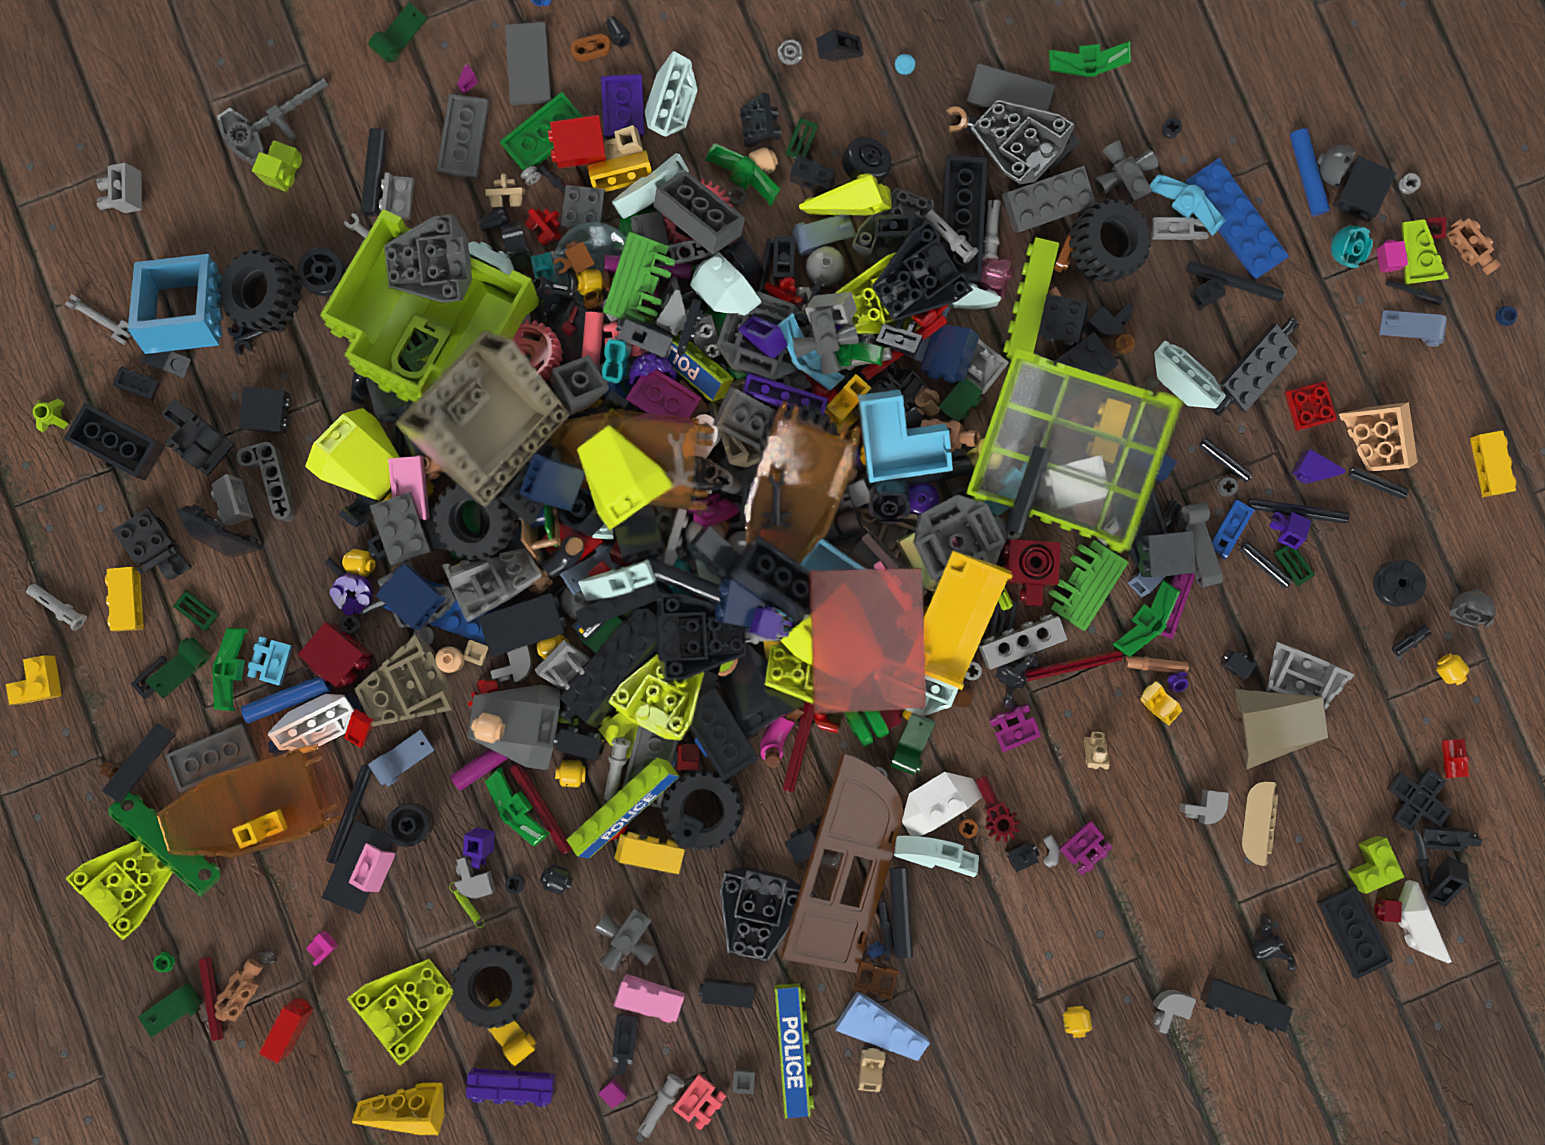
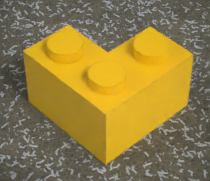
[6,655,62,705]

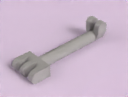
[65,294,131,345]

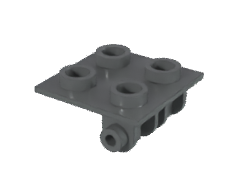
[561,185,605,231]

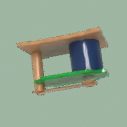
[521,504,561,562]

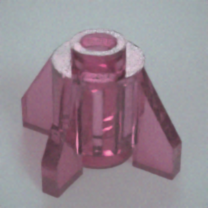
[981,259,1015,299]

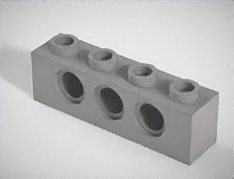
[978,613,1067,670]

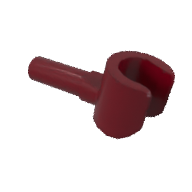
[562,306,578,337]

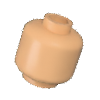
[748,147,778,175]
[435,646,465,673]
[471,713,505,743]

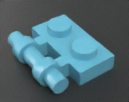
[247,636,293,685]

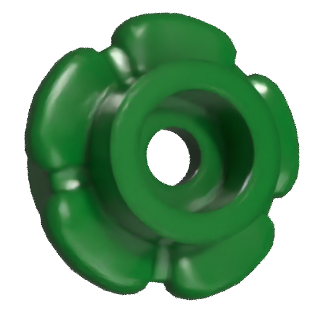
[153,952,175,973]

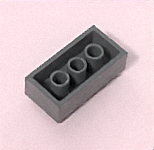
[1002,166,1095,233]
[654,171,745,254]

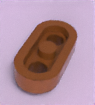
[571,34,611,62]
[1053,232,1073,272]

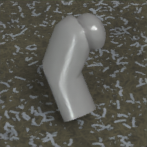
[1043,835,1061,867]

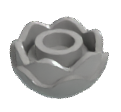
[778,40,803,65]

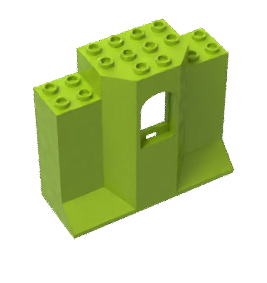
[320,209,539,402]

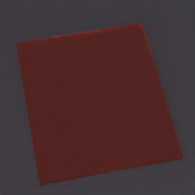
[810,568,926,714]

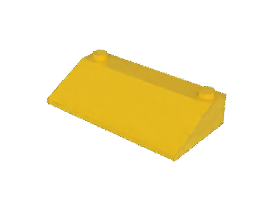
[904,551,1012,690]

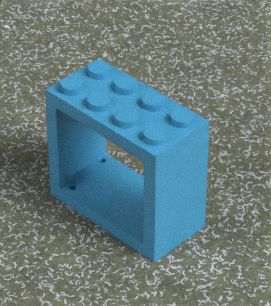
[128,254,223,354]

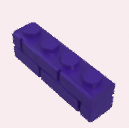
[742,373,828,415]
[466,1068,555,1107]

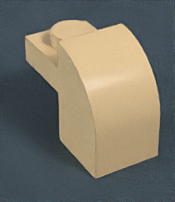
[604,125,643,160]
[858,1049,885,1092]

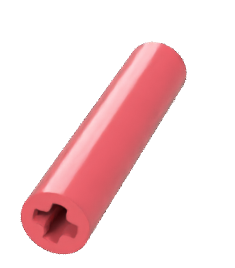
[582,312,604,371]

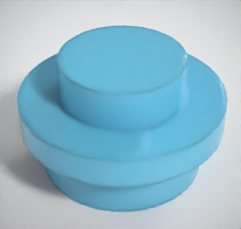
[895,54,915,75]

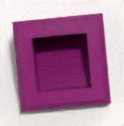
[457,63,479,93]
[598,1078,628,1109]

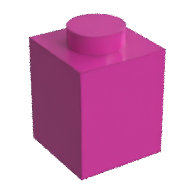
[1376,239,1408,273]

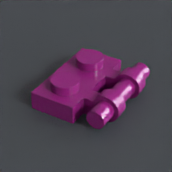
[684,492,739,527]
[989,704,1041,752]
[1059,821,1112,876]

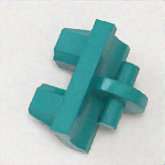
[530,252,558,284]

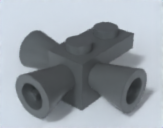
[1094,140,1158,202]
[792,308,858,374]
[594,908,658,972]

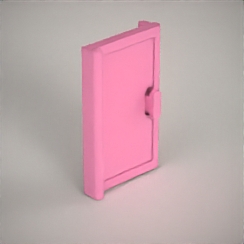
[388,455,430,520]

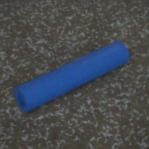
[1289,129,1330,216]
[241,676,331,723]

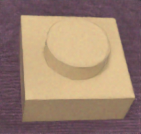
[463,640,489,666]

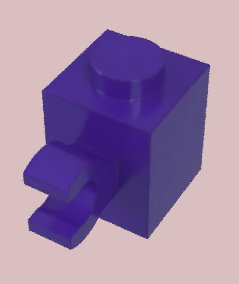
[1269,512,1311,550]
[749,606,792,640]
[463,827,495,869]

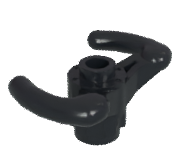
[533,268,577,320]
[667,455,724,491]
[996,653,1039,709]
[1252,913,1297,972]

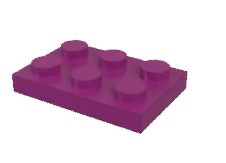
[626,369,701,434]

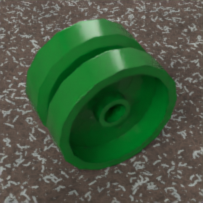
[843,693,889,747]

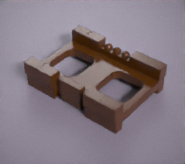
[854,961,899,1000]

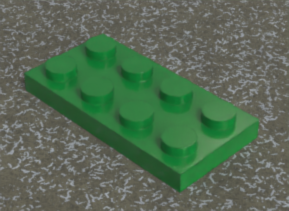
[499,92,583,171]

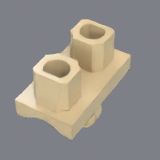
[485,173,525,207]
[1084,732,1110,769]

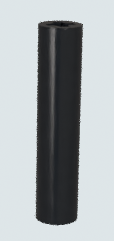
[360,128,388,217]
[1005,446,1052,535]
[904,456,973,487]
[649,557,721,605]
[889,867,913,958]

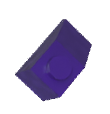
[739,316,788,358]
[1292,449,1346,484]

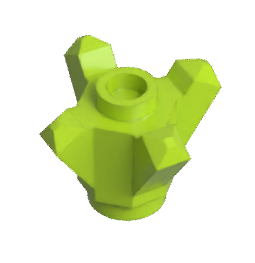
[33,398,69,433]

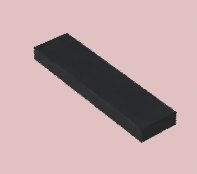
[101,723,175,803]

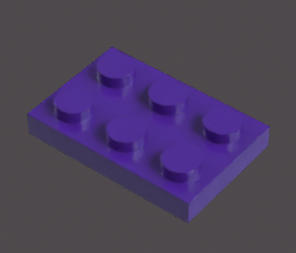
[601,74,645,138]

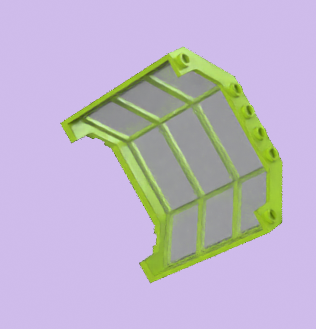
[966,348,1183,552]

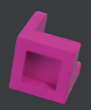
[306,930,339,966]

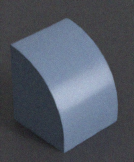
[1128,571,1166,598]

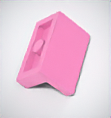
[349,844,395,892]

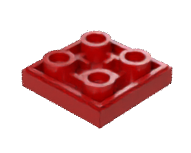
[1284,381,1337,431]

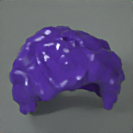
[629,352,677,388]

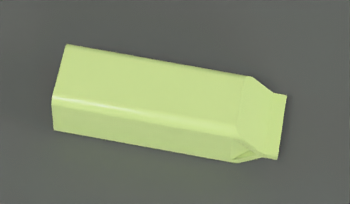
[895,532,939,594]

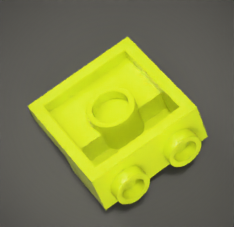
[598,709,639,760]

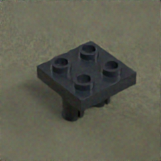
[740,93,781,147]

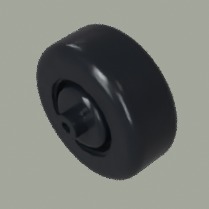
[842,137,892,184]

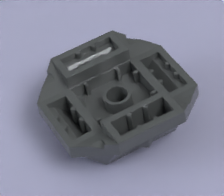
[716,291,807,381]
[913,495,1005,582]

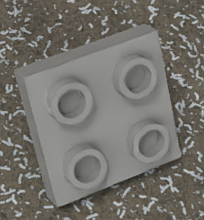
[966,339,1009,395]
[535,640,591,690]

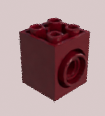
[1000,539,1061,587]
[298,622,374,687]

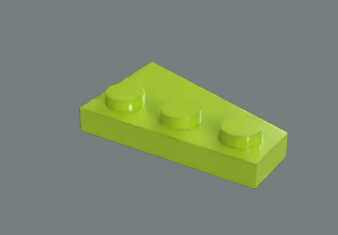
[1401,219,1449,284]

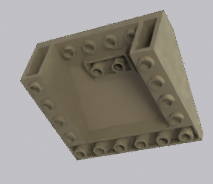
[396,330,570,507]

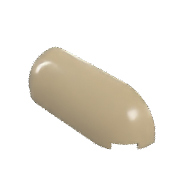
[1242,782,1278,866]

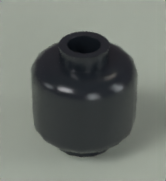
[540,864,573,894]

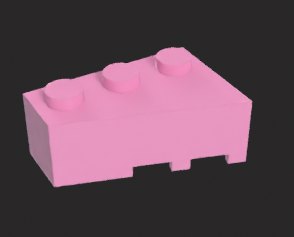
[614,974,685,1023]

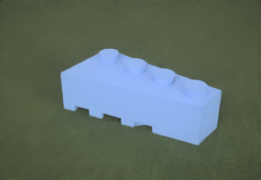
[835,991,929,1061]

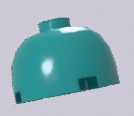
[1331,226,1373,268]

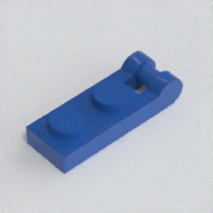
[1211,500,1255,560]

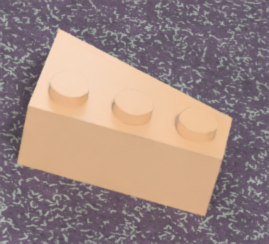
[1339,402,1418,472]

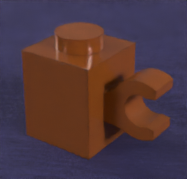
[553,240,595,274]

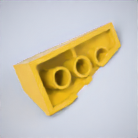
[352,1083,444,1135]

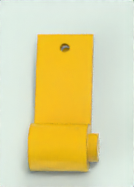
[488,998,536,1066]

